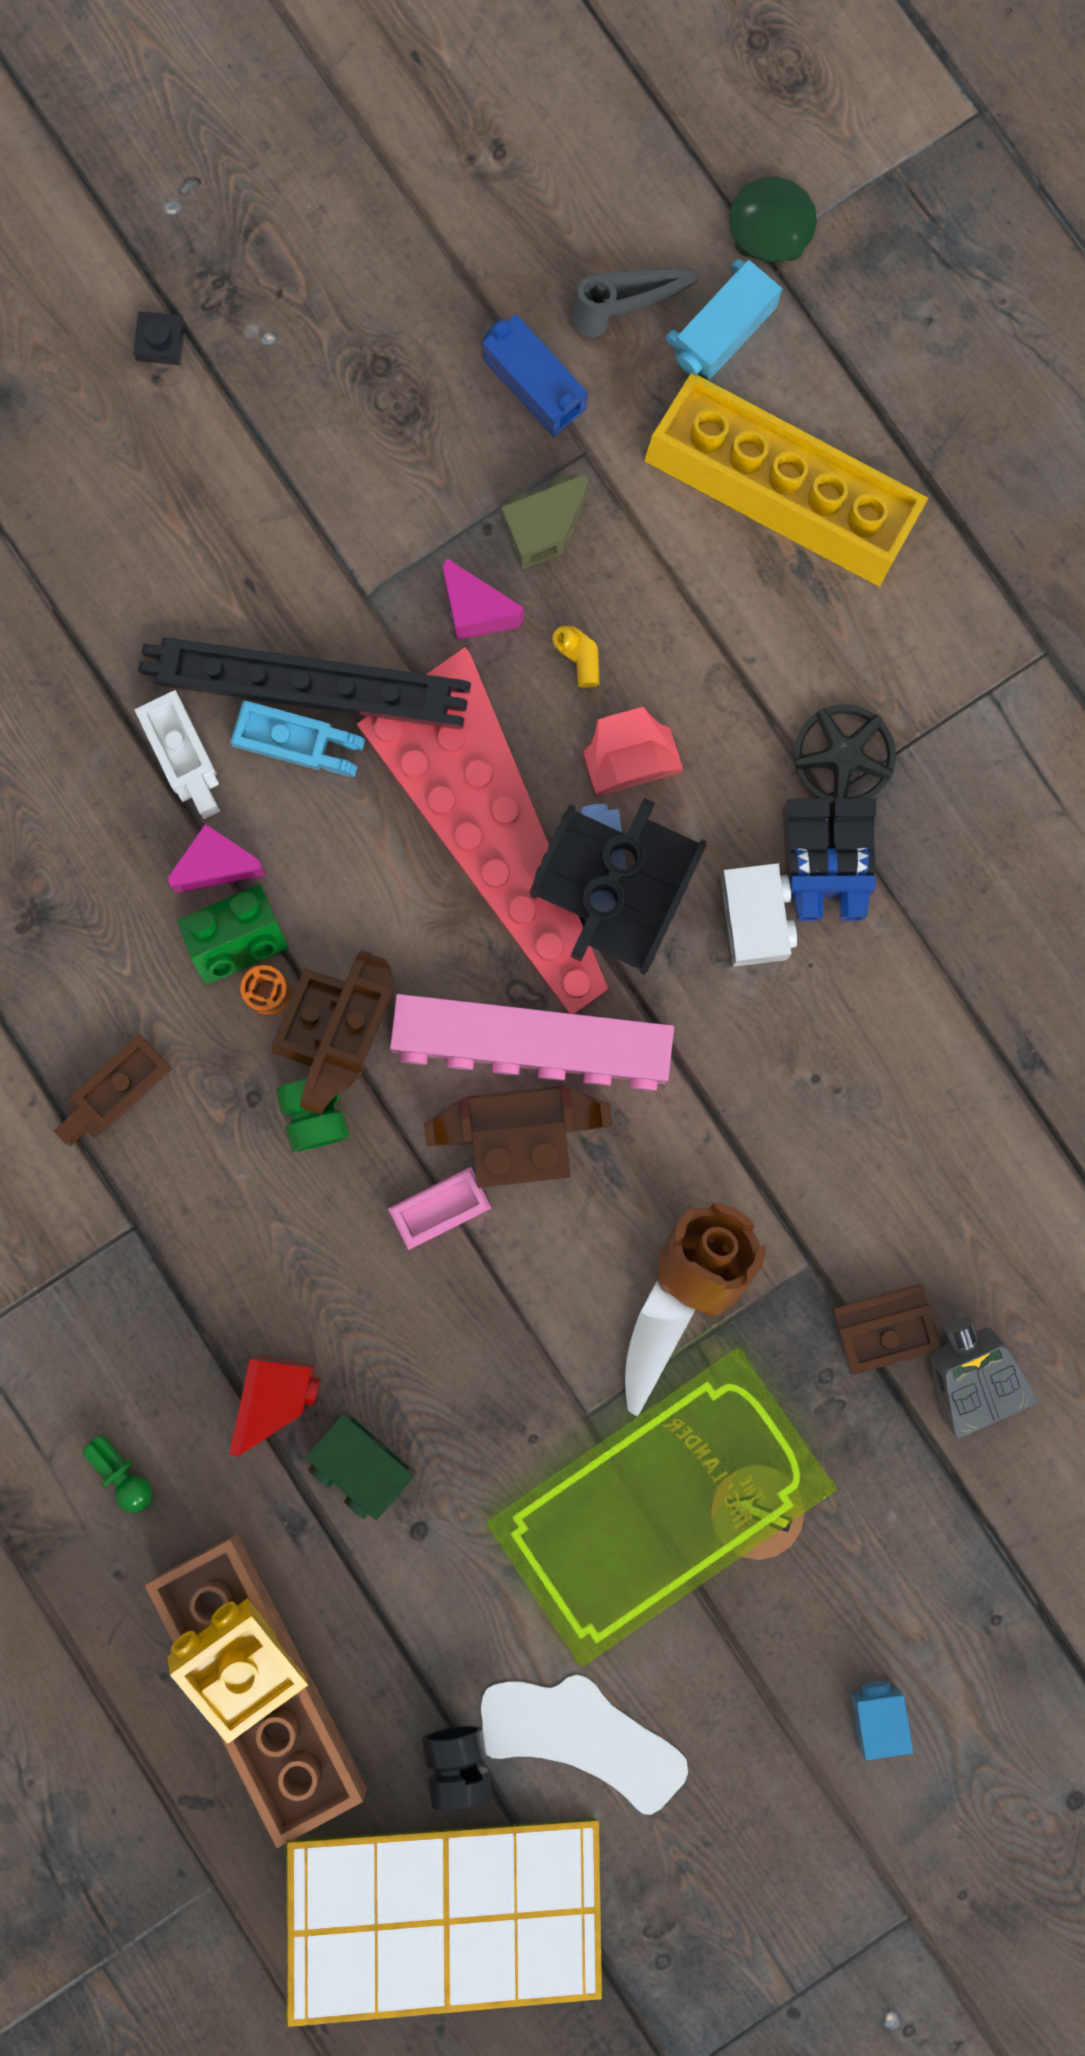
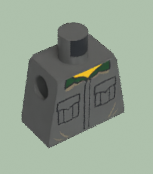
[930,1317,1039,1439]

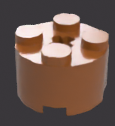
[657,1203,765,1316]

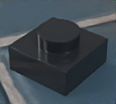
[133,311,185,365]

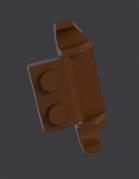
[271,950,393,1115]
[424,1086,612,1188]

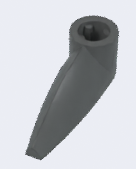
[569,269,699,337]

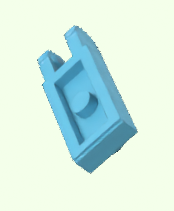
[230,700,365,777]

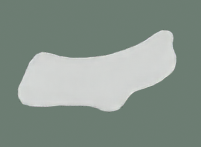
[481,1674,688,1815]

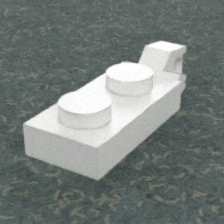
[134,690,220,819]

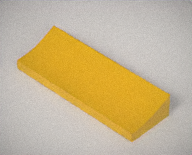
[644,373,928,587]

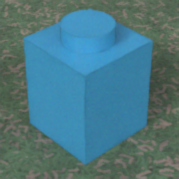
[850,1681,913,1761]

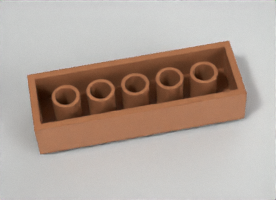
[144,1533,367,1849]

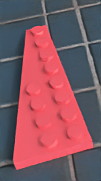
[357,647,608,1014]

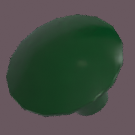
[729,177,817,262]

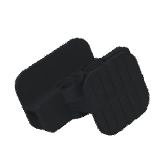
[529,798,707,975]

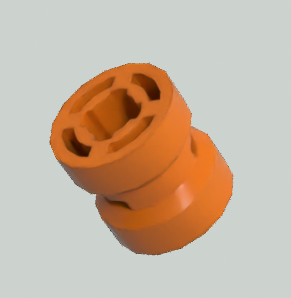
[240,965,291,1016]

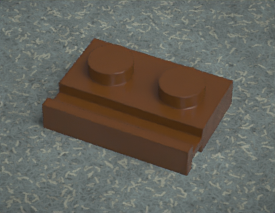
[831,1284,941,1375]

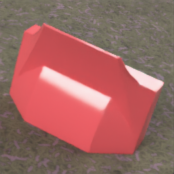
[583,706,683,798]

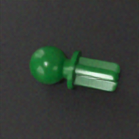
[82,1435,153,1513]

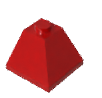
[229,1354,321,1457]

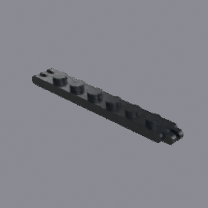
[138,638,471,729]

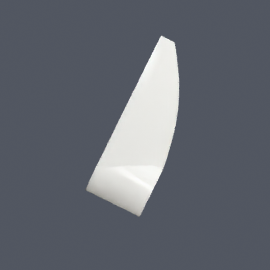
[625,1280,695,1417]

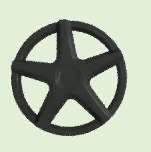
[794,705,896,803]

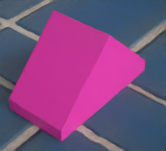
[442,559,524,640]
[168,824,266,893]

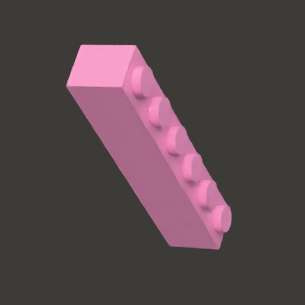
[390,994,674,1091]

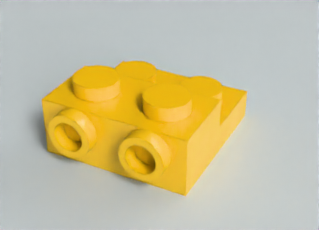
[167,1598,308,1744]

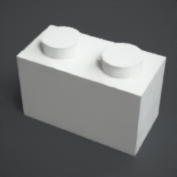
[720,863,797,967]

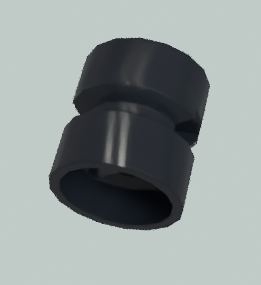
[422,1726,493,1810]

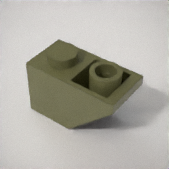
[501,474,589,570]

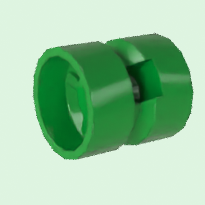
[275,1078,350,1153]

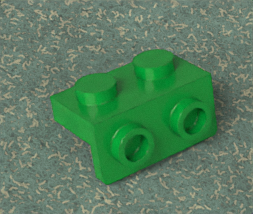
[177,883,289,984]

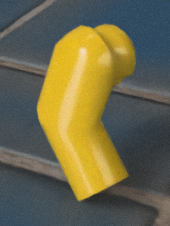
[552,626,600,688]

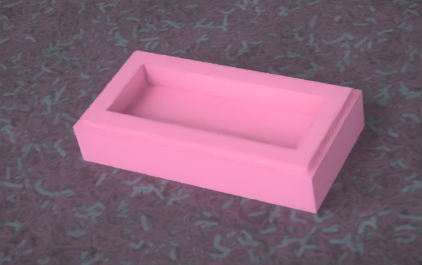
[388,1167,492,1250]

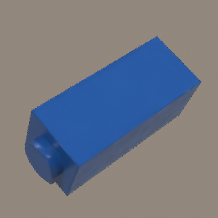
[482,314,588,437]

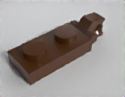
[54,1034,172,1146]

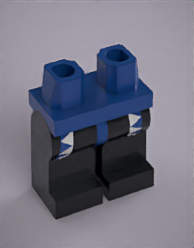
[783,798,876,922]

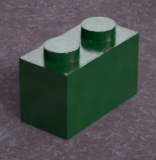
[305,1411,416,1521]

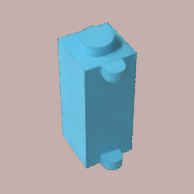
[665,259,782,381]

